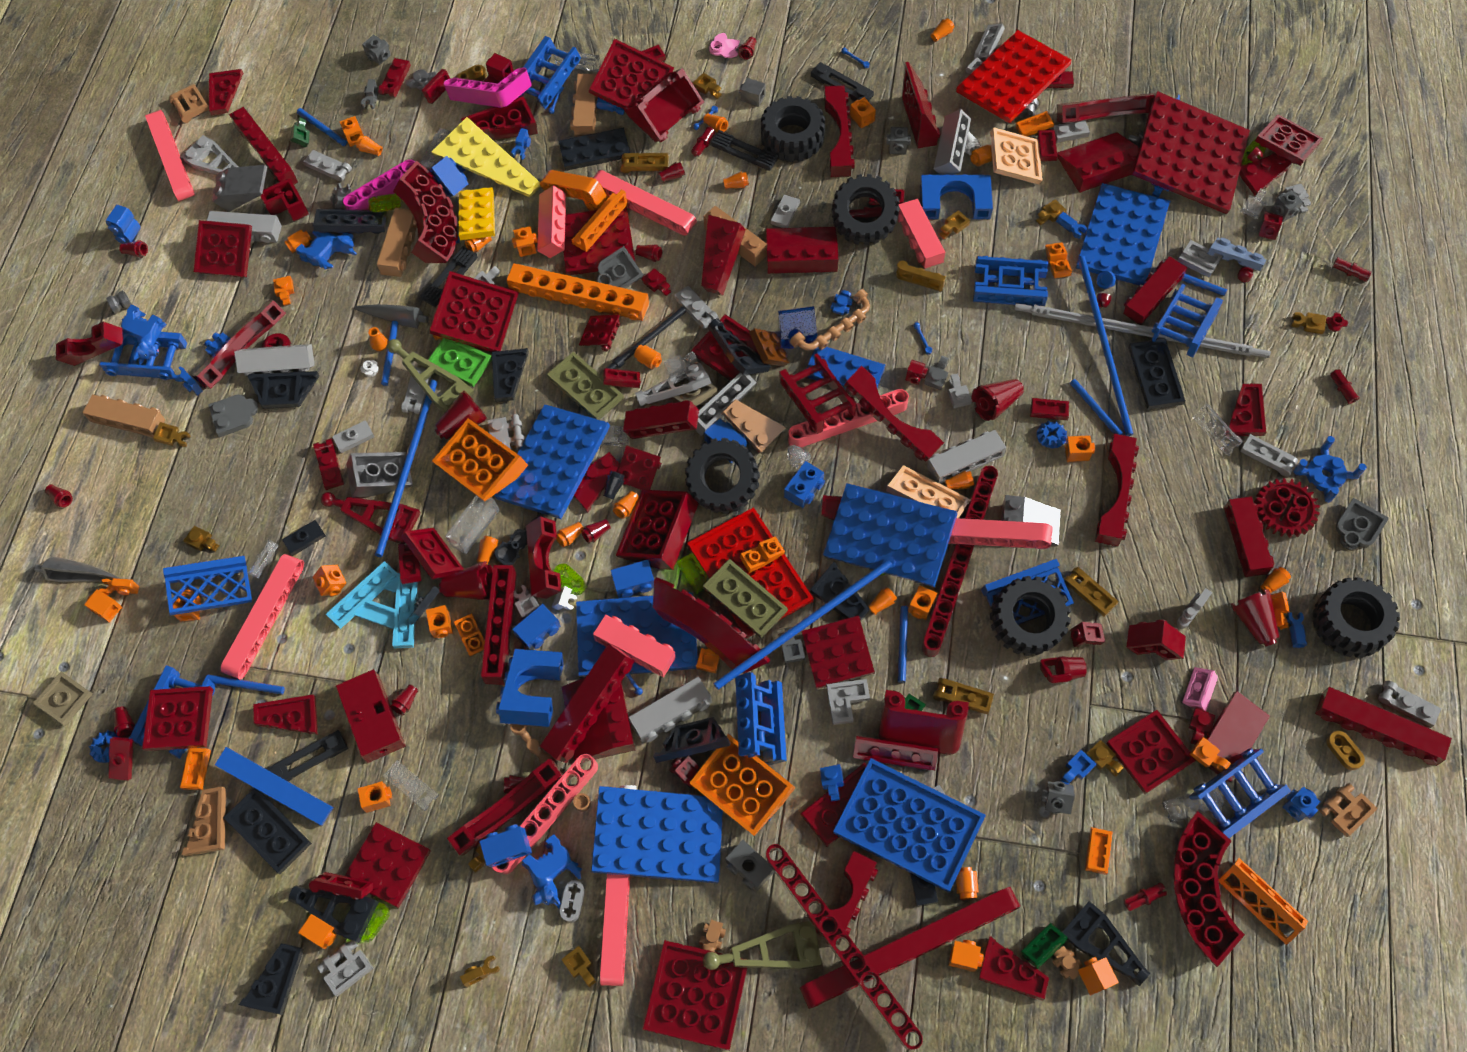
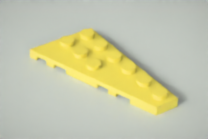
[431,117,541,197]

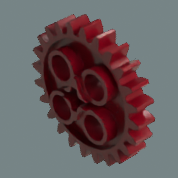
[1254,478,1320,538]

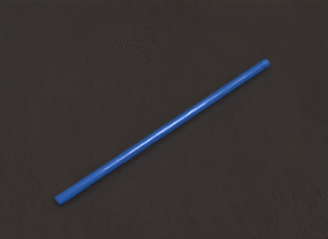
[1078,256,1133,436]
[375,380,438,557]
[713,560,893,690]

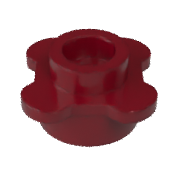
[1326,312,1348,332]

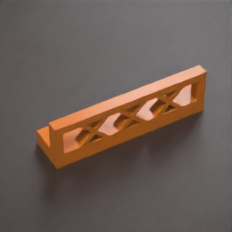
[572,189,627,252]
[1219,858,1308,945]

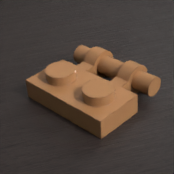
[1319,783,1378,837]

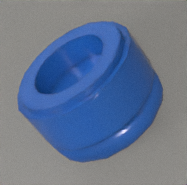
[1096,271,1116,289]

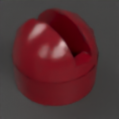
[1247,147,1263,162]
[1237,267,1253,282]
[1096,293,1111,308]

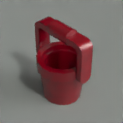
[1040,656,1087,683]

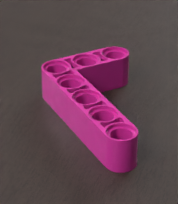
[444,68,532,107]
[343,160,415,210]

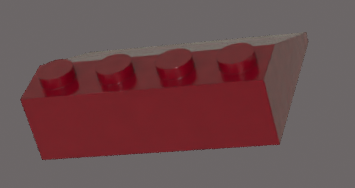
[901,62,940,149]
[1057,132,1139,193]
[766,226,839,274]
[616,490,699,570]
[561,677,636,762]

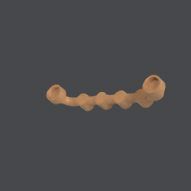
[790,289,870,351]
[510,724,591,812]

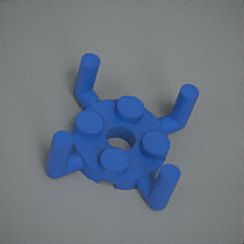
[1293,436,1367,503]

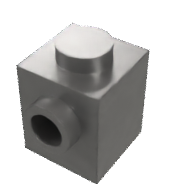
[739,78,766,107]

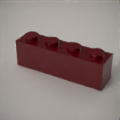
[1123,256,1187,325]
[623,400,699,439]
[1224,496,1274,577]

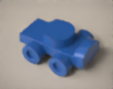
[831,290,853,315]
[204,332,230,356]

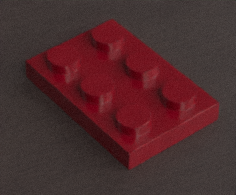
[401,528,464,579]

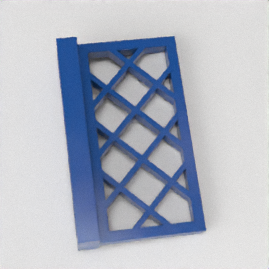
[163,556,252,616]
[981,559,1074,625]

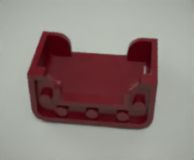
[624,68,704,143]
[879,690,969,755]

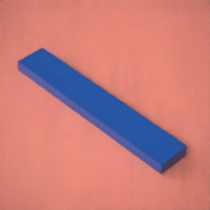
[215,747,334,826]

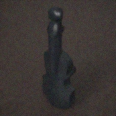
[494,512,545,565]

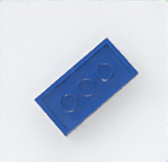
[807,347,885,389]

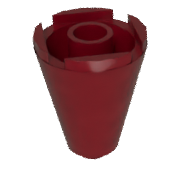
[971,379,1024,421]
[435,390,487,439]
[439,561,493,600]
[1230,589,1279,647]

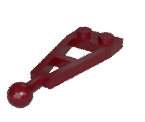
[320,492,421,544]

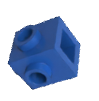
[1282,786,1320,822]

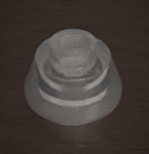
[787,445,811,468]

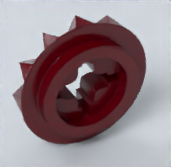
[262,333,291,348]

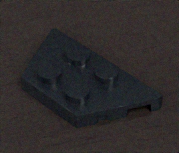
[248,371,319,409]
[653,717,731,763]

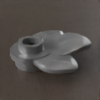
[405,69,437,92]

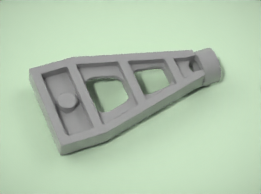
[180,135,239,175]
[635,363,711,406]

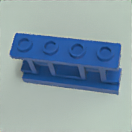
[973,256,1048,307]
[735,672,787,765]

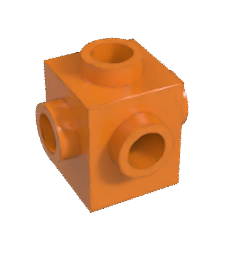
[512,227,538,257]
[312,565,346,596]

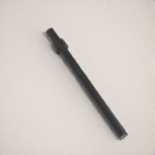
[602,307,687,371]

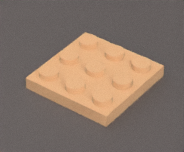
[990,128,1042,184]

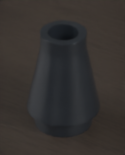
[603,471,625,500]

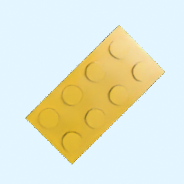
[459,187,495,240]

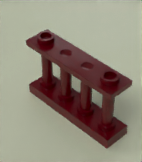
[779,353,857,434]

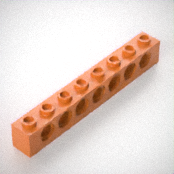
[507,263,649,321]

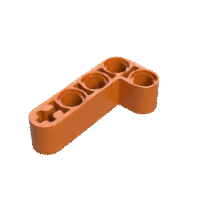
[540,170,608,211]

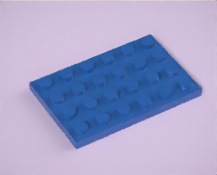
[1076,183,1170,286]
[494,404,610,519]
[823,483,958,587]
[576,592,698,678]
[833,758,986,893]
[591,786,723,883]

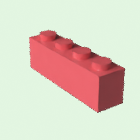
[537,186,566,258]
[897,199,945,269]
[593,615,676,678]

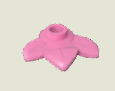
[709,33,740,58]

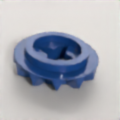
[1037,420,1067,449]
[89,730,121,763]

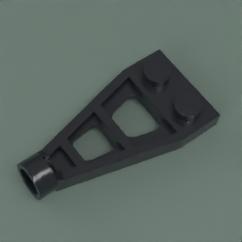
[708,318,771,375]
[289,885,379,943]
[1062,901,1150,986]

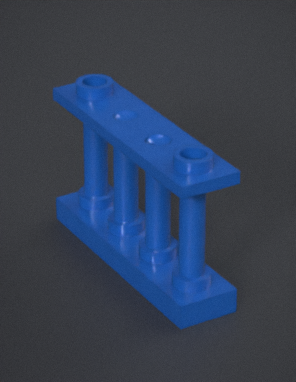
[518,36,581,109]
[1152,284,1223,357]
[100,332,187,380]
[129,665,216,759]
[1189,748,1291,838]

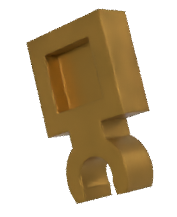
[1291,312,1326,334]
[153,422,191,447]

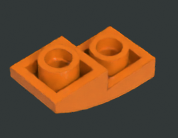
[1045,242,1072,278]
[740,536,785,573]
[454,614,485,657]

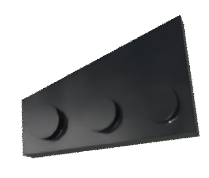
[492,348,529,402]
[810,562,869,621]
[238,943,304,1015]

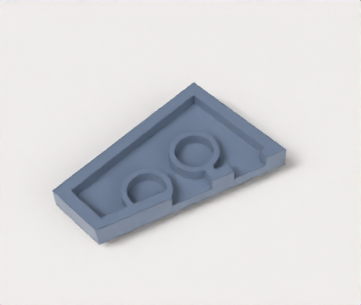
[1207,237,1266,271]

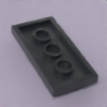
[559,127,630,171]
[313,209,387,234]
[1128,338,1186,410]
[224,788,312,874]

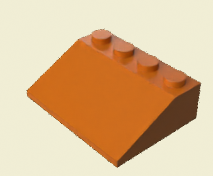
[432,418,528,502]
[690,734,795,836]

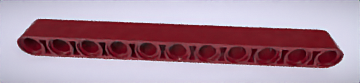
[922,466,998,657]
[766,844,923,1051]
[799,887,1021,1009]

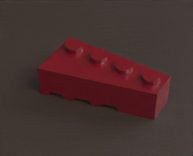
[461,96,538,140]
[701,215,746,296]

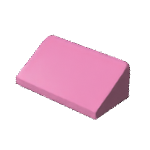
[1182,667,1217,711]

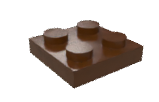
[749,328,789,367]

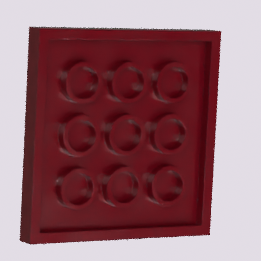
[588,38,674,109]
[563,206,635,276]
[429,271,519,352]
[643,940,748,1051]

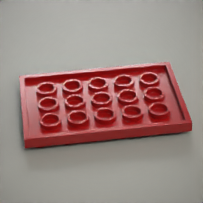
[956,30,1071,124]
[687,507,814,639]

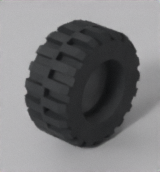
[761,96,825,162]
[832,174,899,246]
[685,438,760,514]
[990,576,1071,656]
[1313,577,1400,658]

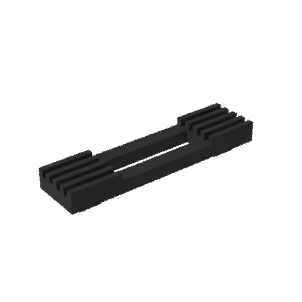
[811,62,874,102]
[711,130,778,171]
[420,246,478,307]
[267,730,349,782]

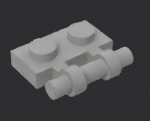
[488,414,524,450]
[1177,588,1212,629]
[317,941,374,997]

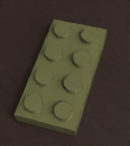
[547,352,624,420]
[703,559,788,638]

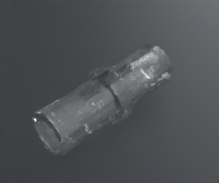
[248,540,279,579]

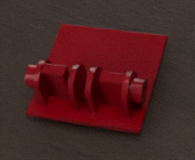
[579,315,620,352]
[617,445,662,490]

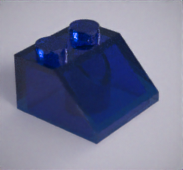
[778,306,817,349]

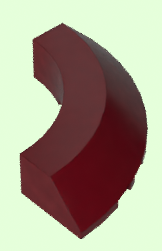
[393,161,458,263]
[653,577,770,674]
[1173,811,1245,967]

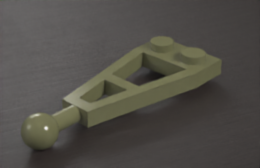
[387,339,474,413]
[703,921,822,970]

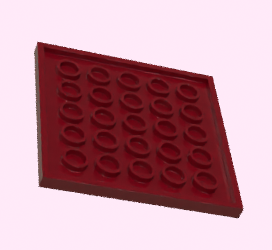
[1132,91,1250,214]

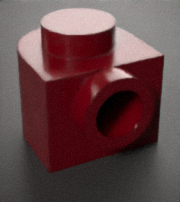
[905,360,928,385]

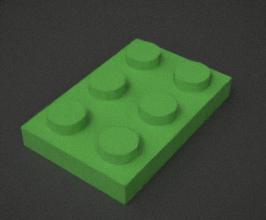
[428,338,492,387]

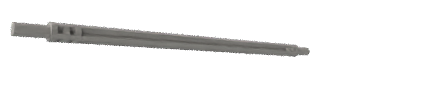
[1015,303,1271,358]

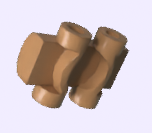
[699,920,726,952]
[1052,946,1083,980]

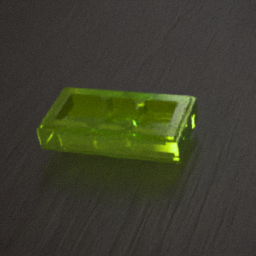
[676,553,709,594]

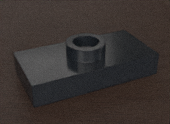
[282,520,326,556]
[407,586,440,624]
[909,872,938,907]

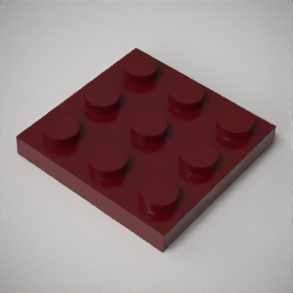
[1255,114,1323,166]
[193,220,252,278]
[691,314,759,381]
[802,616,875,689]
[142,686,213,751]
[1106,710,1196,794]
[345,822,431,908]

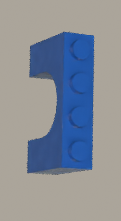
[920,174,993,219]
[496,649,564,727]

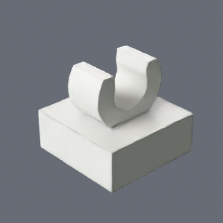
[552,586,577,610]

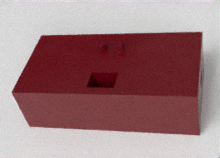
[336,669,406,763]

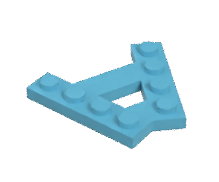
[326,561,418,648]

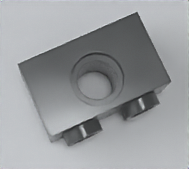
[726,840,774,891]

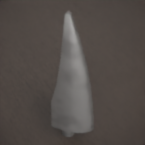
[35,557,121,583]

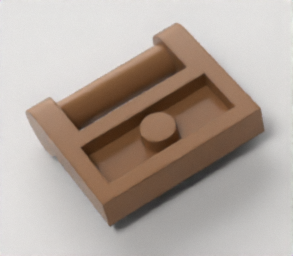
[169,84,209,123]

